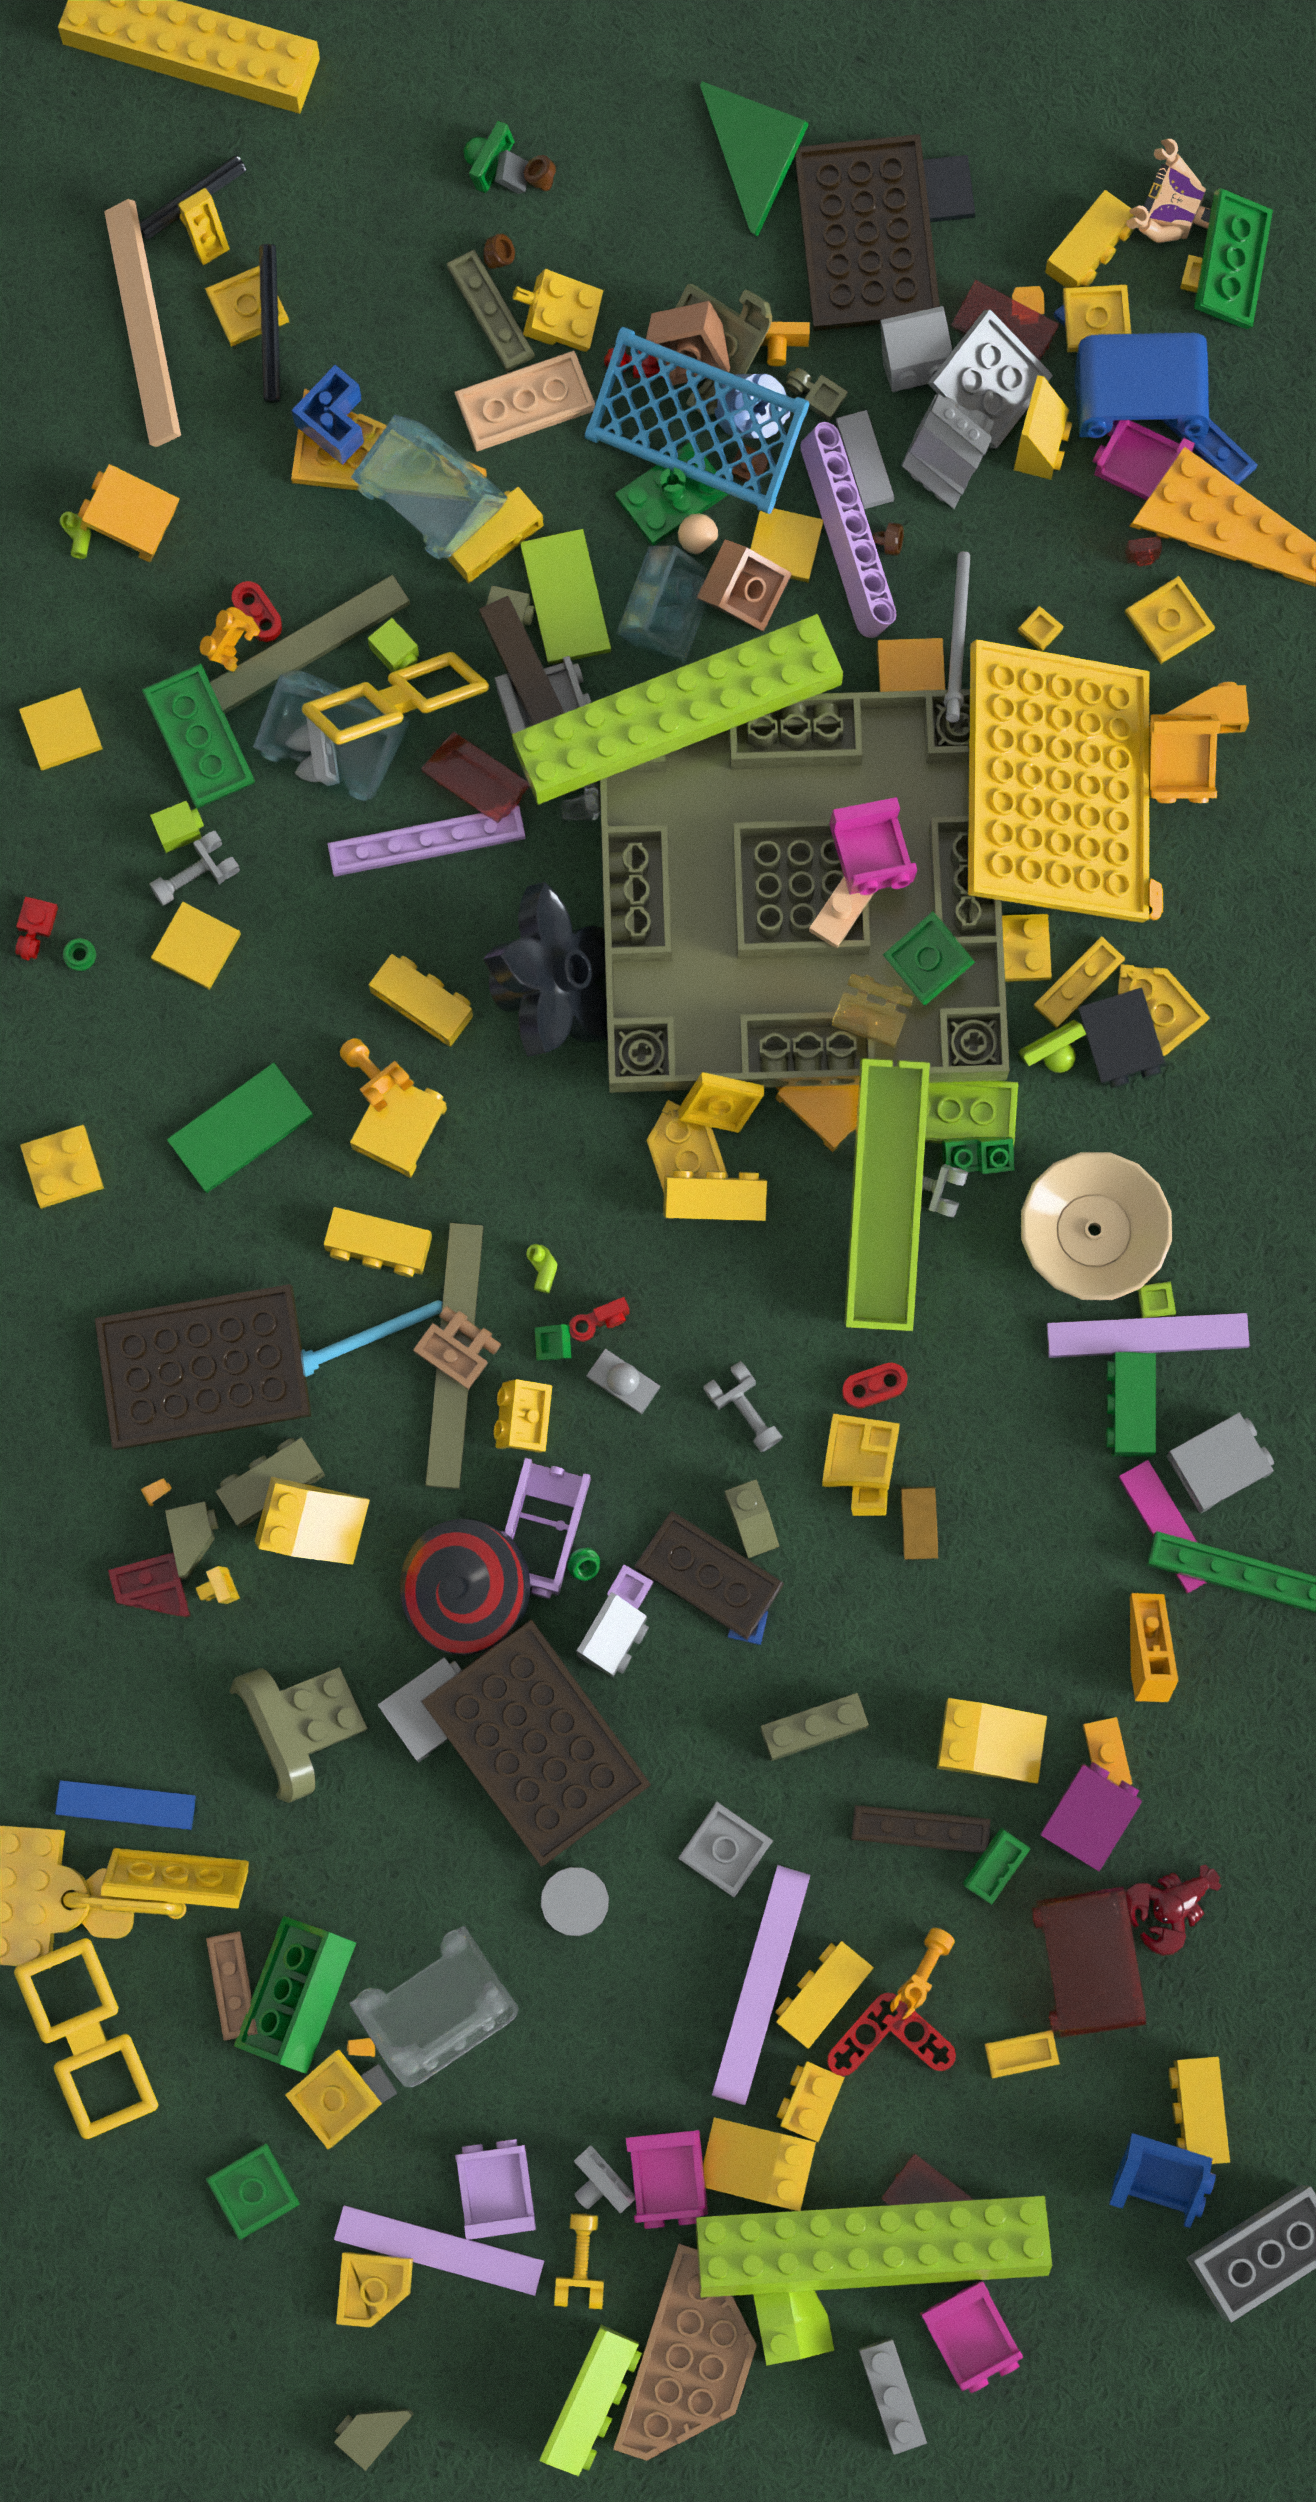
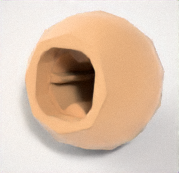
[678,513,718,555]

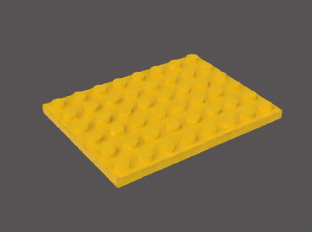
[968,639,1149,923]

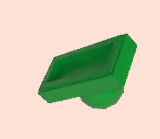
[464,121,515,193]

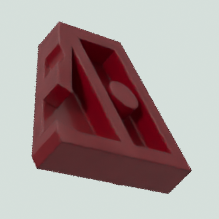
[108,1552,191,1617]

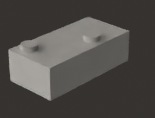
[1186,2184,1316,2322]

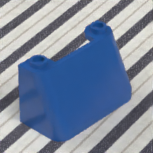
[1075,333,1209,438]

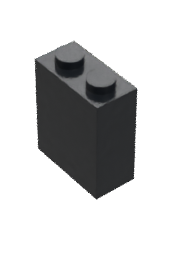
[1078,987,1167,1089]

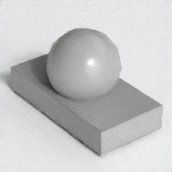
[586,1349,660,1415]

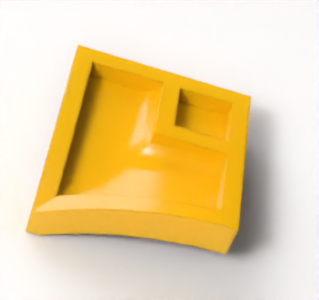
[822,1414,899,1490]

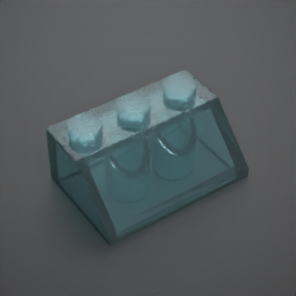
[616,545,710,663]

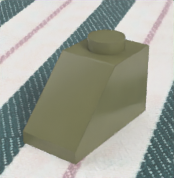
[724,1479,780,1559]
[165,1502,219,1580]
[334,2408,414,2471]

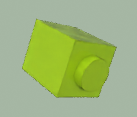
[368,618,419,672]
[150,801,204,853]

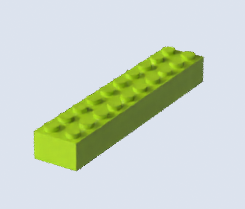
[512,614,843,804]
[696,2196,1052,2298]

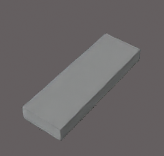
[836,410,894,509]

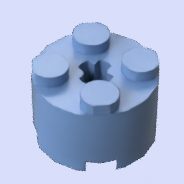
[714,374,790,439]

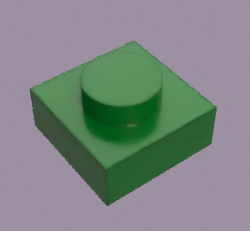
[535,1324,571,1361]

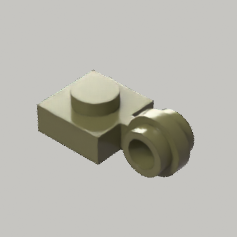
[785,368,848,421]

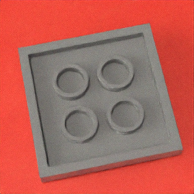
[928,310,1053,448]

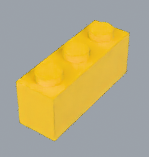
[1045,190,1134,288]
[443,487,544,584]
[369,954,473,1047]
[663,1170,767,1221]
[324,1207,432,1277]
[775,1941,874,2049]
[1169,2057,1230,2164]

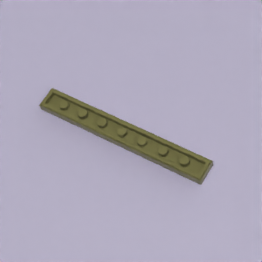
[210,575,410,714]
[426,1223,484,1490]

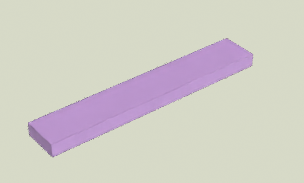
[327,806,526,877]
[1047,1313,1250,1358]
[334,2205,544,2296]

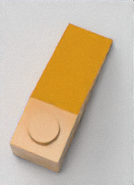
[1149,682,1249,738]
[1130,1593,1178,1702]

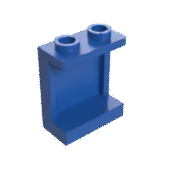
[1109,2133,1216,2228]

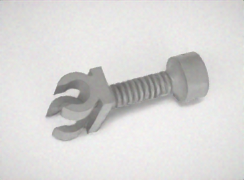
[149,831,240,906]
[922,1164,969,1217]
[703,1361,783,1453]

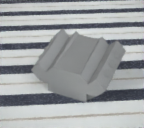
[901,394,994,509]

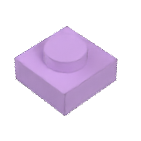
[607,1565,653,1610]

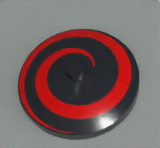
[400,1519,530,1655]

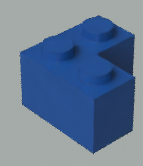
[292,365,364,465]

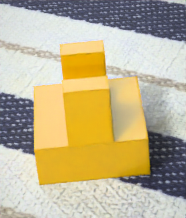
[196,1566,240,1604]

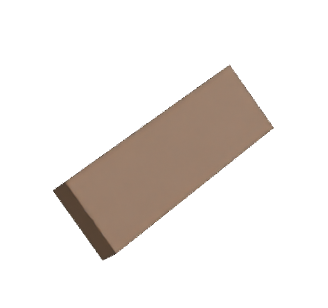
[206,1931,258,2041]

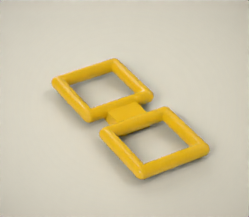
[302,652,489,745]
[14,1938,158,2139]

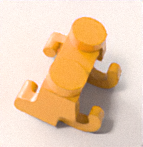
[200,607,260,672]

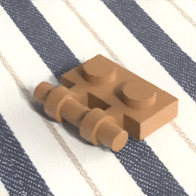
[413,1306,501,1390]

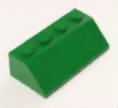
[234,1916,356,2074]

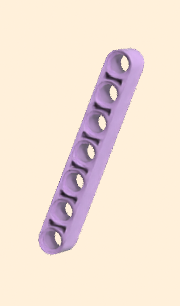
[800,422,896,638]
[712,1865,810,2105]

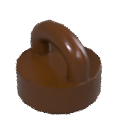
[524,155,556,191]
[483,234,515,269]
[872,522,904,556]

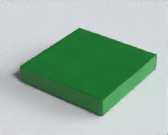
[882,911,975,1005]
[206,2143,300,2240]

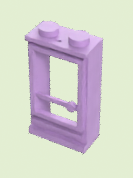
[505,1458,591,1599]

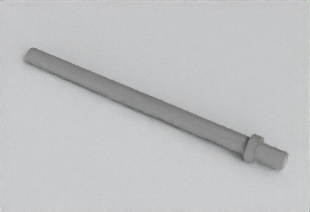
[944,551,970,722]

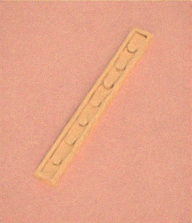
[104,199,181,447]

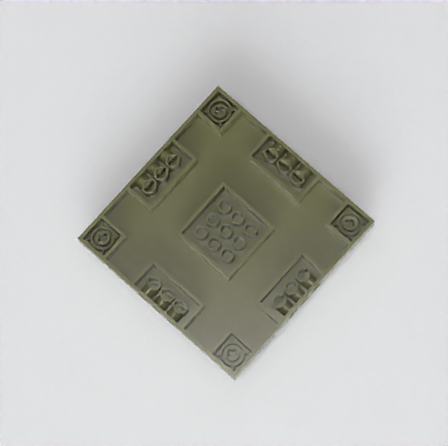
[600,689,1009,1093]

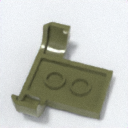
[676,284,772,415]
[229,1667,367,1803]

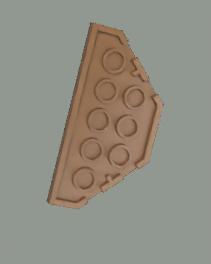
[613,2243,757,2461]

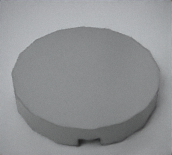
[541,1867,609,1936]

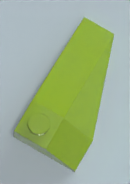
[753,2291,834,2365]

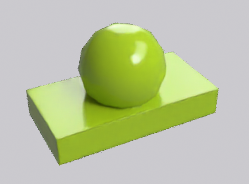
[1018,1020,1086,1073]

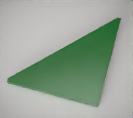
[700,81,809,237]

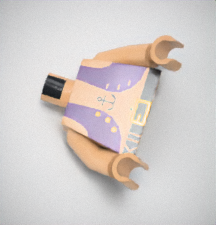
[1126,139,1211,243]

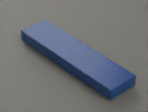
[55,1780,196,1830]

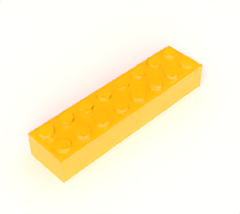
[58,0,320,114]

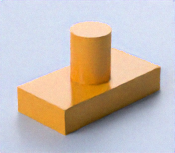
[761,322,810,366]
[1083,1717,1132,1785]

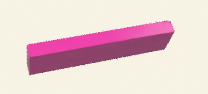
[1118,1460,1207,1594]

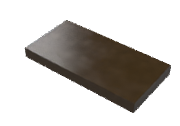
[634,1511,784,1641]

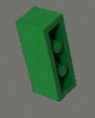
[1106,1352,1156,1457]

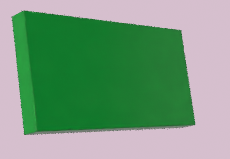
[1194,188,1273,329]
[142,664,255,809]
[167,1063,313,1194]

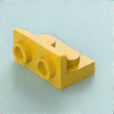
[494,1379,552,1453]
[776,2061,845,2142]

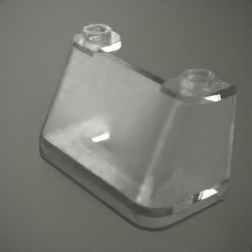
[349,1926,519,2087]

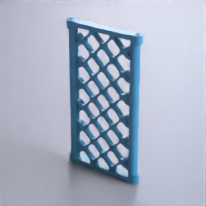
[585,327,809,514]

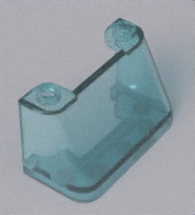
[351,415,508,559]
[253,670,410,801]

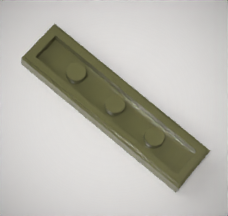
[446,250,535,372]

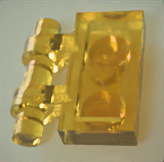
[832,973,914,1048]

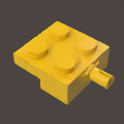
[512,269,603,352]

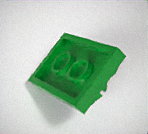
[615,442,729,547]

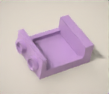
[455,2139,536,2240]

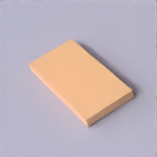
[455,351,595,452]

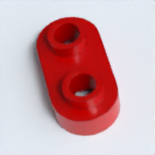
[232,581,282,642]
[842,1363,908,1409]

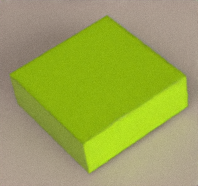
[1137,1282,1176,1318]

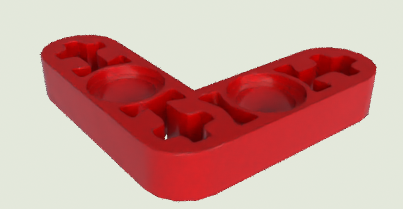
[827,1993,956,2076]

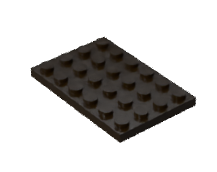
[795,134,940,331]
[95,1284,311,1450]
[420,1619,651,1867]

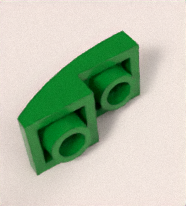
[942,1137,1014,1174]

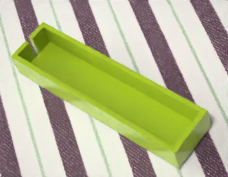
[844,1057,930,1331]

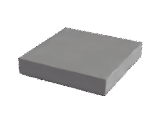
[678,1802,773,1898]

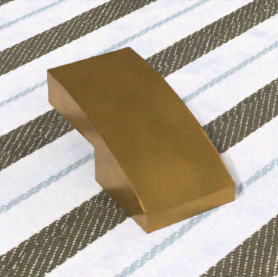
[901,1486,938,1559]

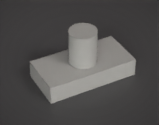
[574,2145,635,2213]

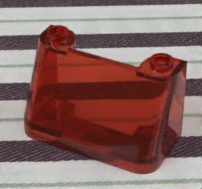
[1032,1886,1146,2038]

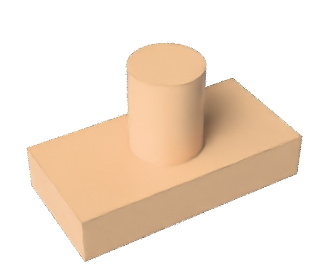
[809,877,873,949]

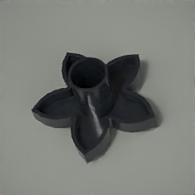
[483,882,608,1057]

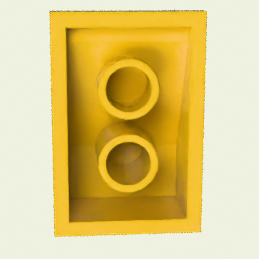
[1014,375,1072,480]
[255,1476,370,1565]
[937,1698,1047,1784]
[703,2117,816,2211]

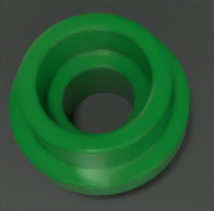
[63,938,96,971]
[567,1548,600,1581]

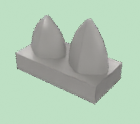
[285,717,340,786]

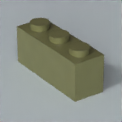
[216,1437,325,1529]
[760,1693,869,1761]

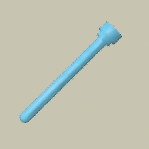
[302,1300,443,1377]

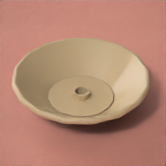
[1021,1152,1172,1300]

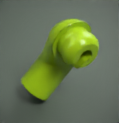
[60,511,91,559]
[526,1244,557,1294]

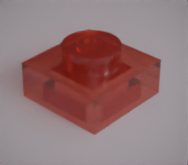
[1125,536,1162,566]

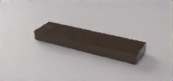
[851,1805,991,1853]

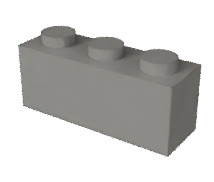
[858,2338,927,2455]

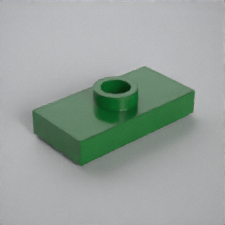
[962,1828,1031,1905]

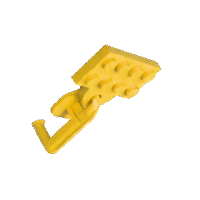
[0,1826,186,1969]

